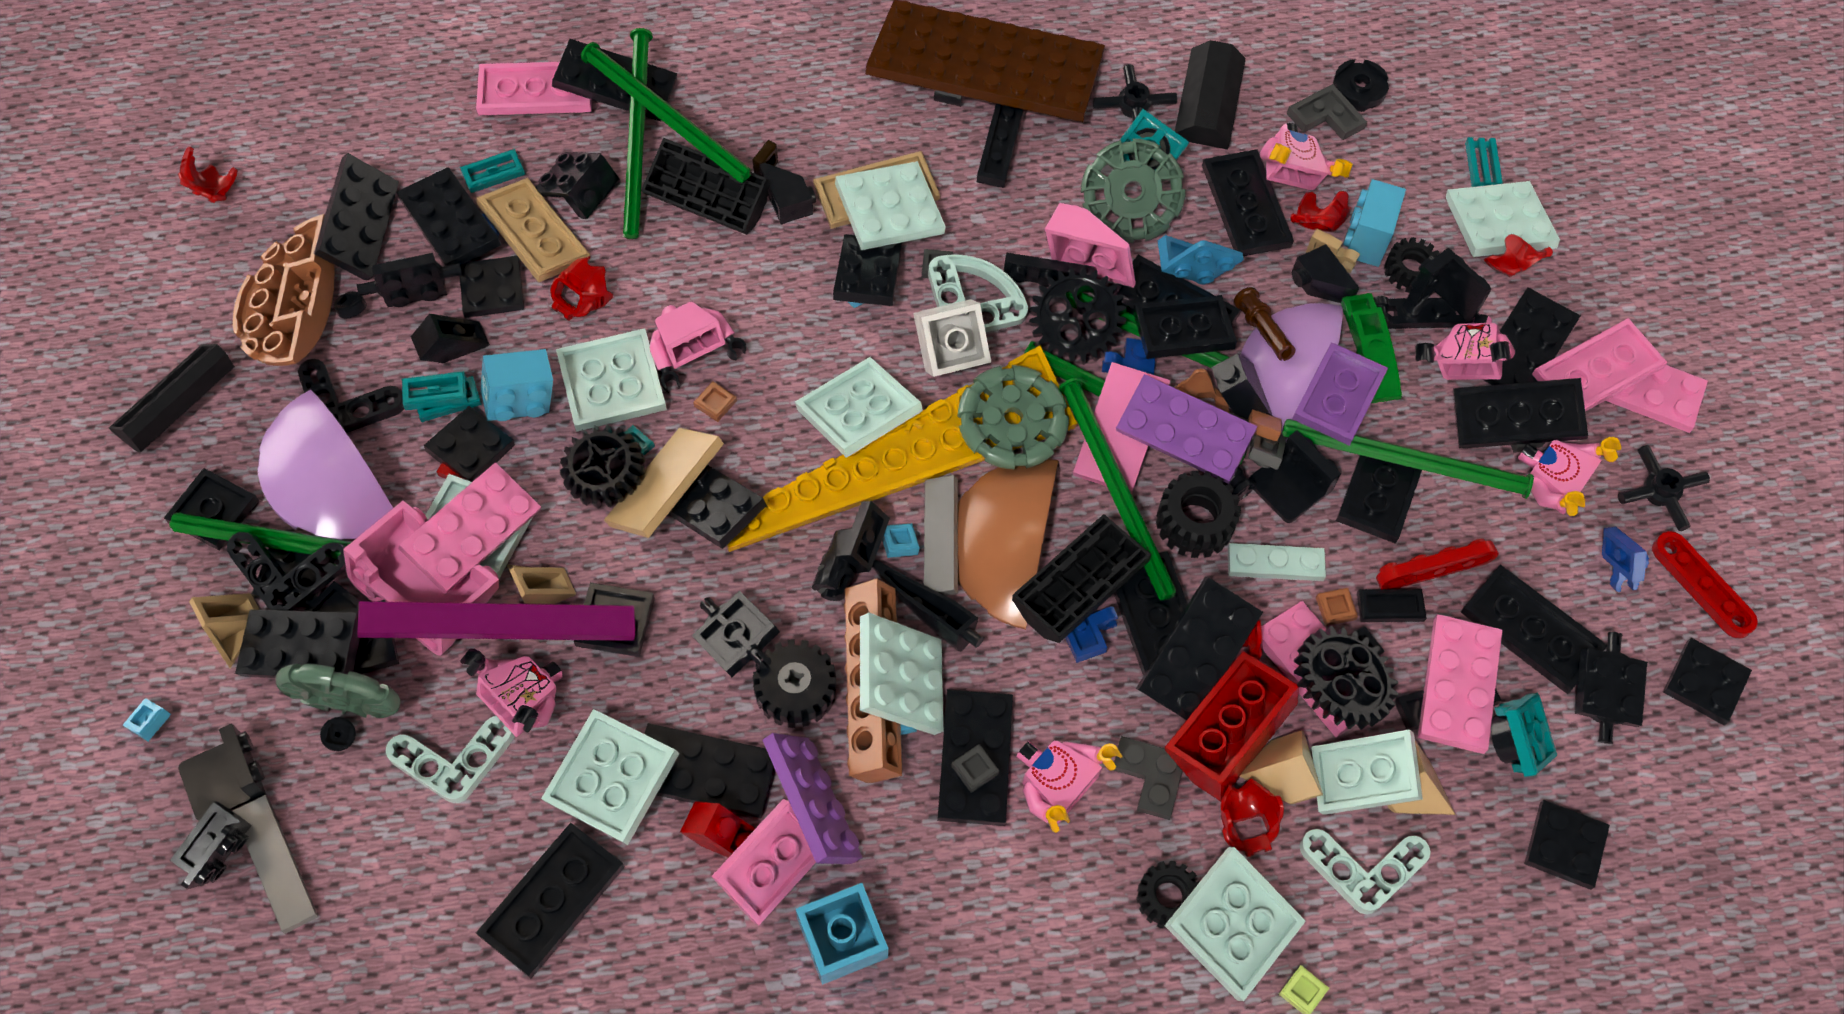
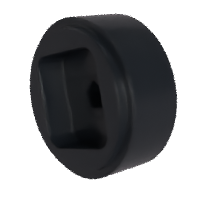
[334,291,367,319]
[320,717,356,751]

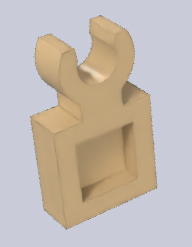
[1306,229,1360,273]

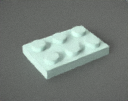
[1312,729,1423,814]

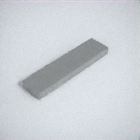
[924,475,958,596]
[232,795,318,934]

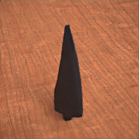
[872,560,984,652]

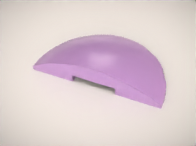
[1241,303,1343,445]
[258,390,393,540]

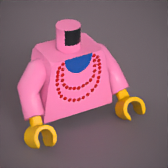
[1260,123,1353,190]
[1517,437,1622,516]
[1016,740,1122,833]

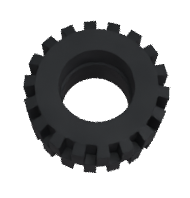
[1156,471,1241,558]

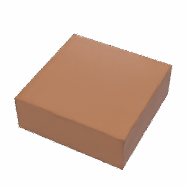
[693,381,737,422]
[1248,409,1281,441]
[1316,588,1358,626]

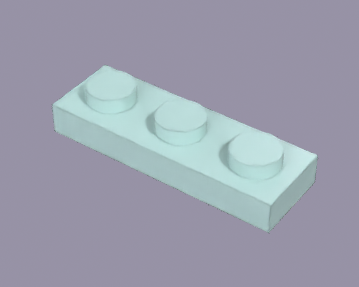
[1228,543,1326,581]

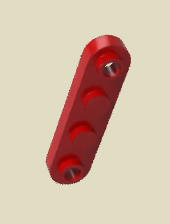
[1652,531,1758,638]
[1376,538,1499,590]

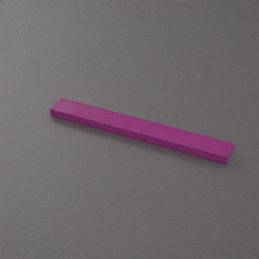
[357,601,635,641]

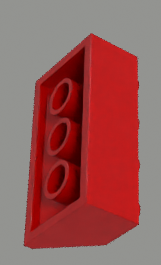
[1165,651,1299,802]

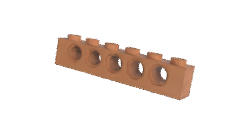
[844,579,902,783]

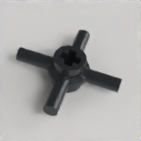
[1093,64,1177,132]
[1618,445,1710,531]

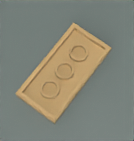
[813,151,940,229]
[477,178,590,282]
[604,428,724,538]

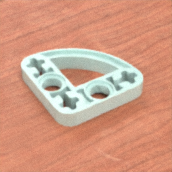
[928,255,1028,332]

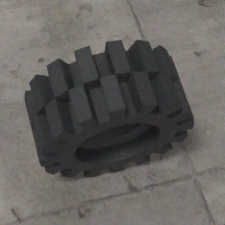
[1384,237,1440,293]
[1136,861,1200,928]

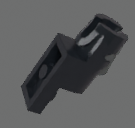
[812,501,890,601]

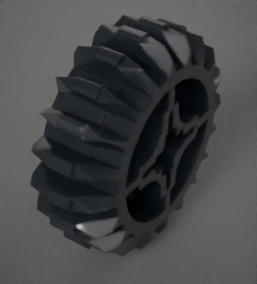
[560,424,645,509]

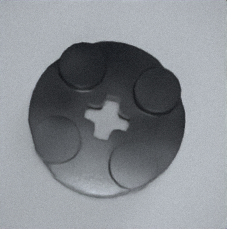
[1333,59,1389,112]

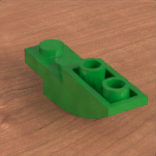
[1341,293,1402,403]

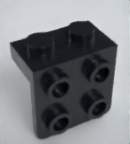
[536,152,620,219]
[1407,248,1491,322]
[1249,430,1341,523]
[178,723,266,821]
[170,801,252,890]

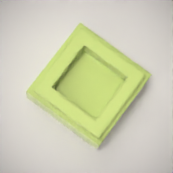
[1279,965,1330,1014]

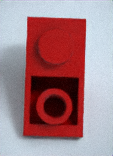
[680,801,756,858]

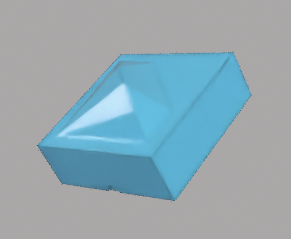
[882,523,920,558]
[123,698,171,742]

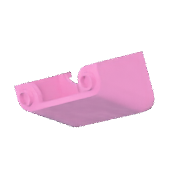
[343,501,499,656]

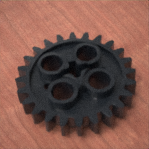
[1029,267,1126,365]
[1294,626,1399,730]

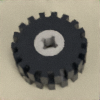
[753,639,837,728]

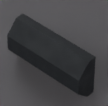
[1175,40,1246,150]
[641,138,770,235]
[109,344,235,452]
[1012,514,1151,643]

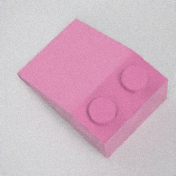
[1045,203,1136,288]

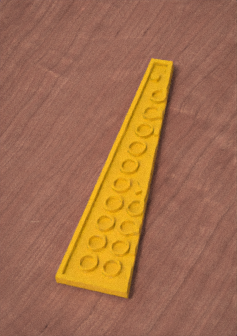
[727,345,1077,552]

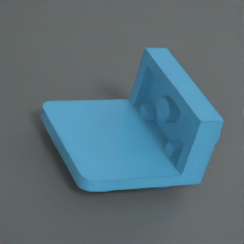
[1157,235,1244,285]

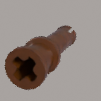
[1234,287,1296,361]

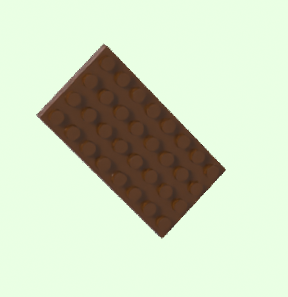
[865,0,1105,122]

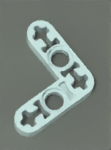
[386,716,515,803]
[1300,829,1431,914]

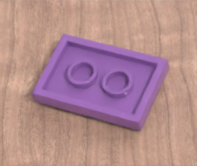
[1292,342,1388,446]

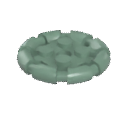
[1081,138,1186,243]
[957,365,1069,470]
[275,664,401,718]

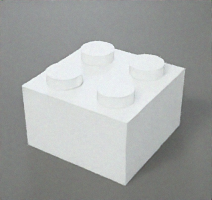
[913,299,991,377]

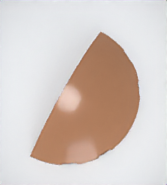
[233,214,335,366]
[958,459,1058,630]

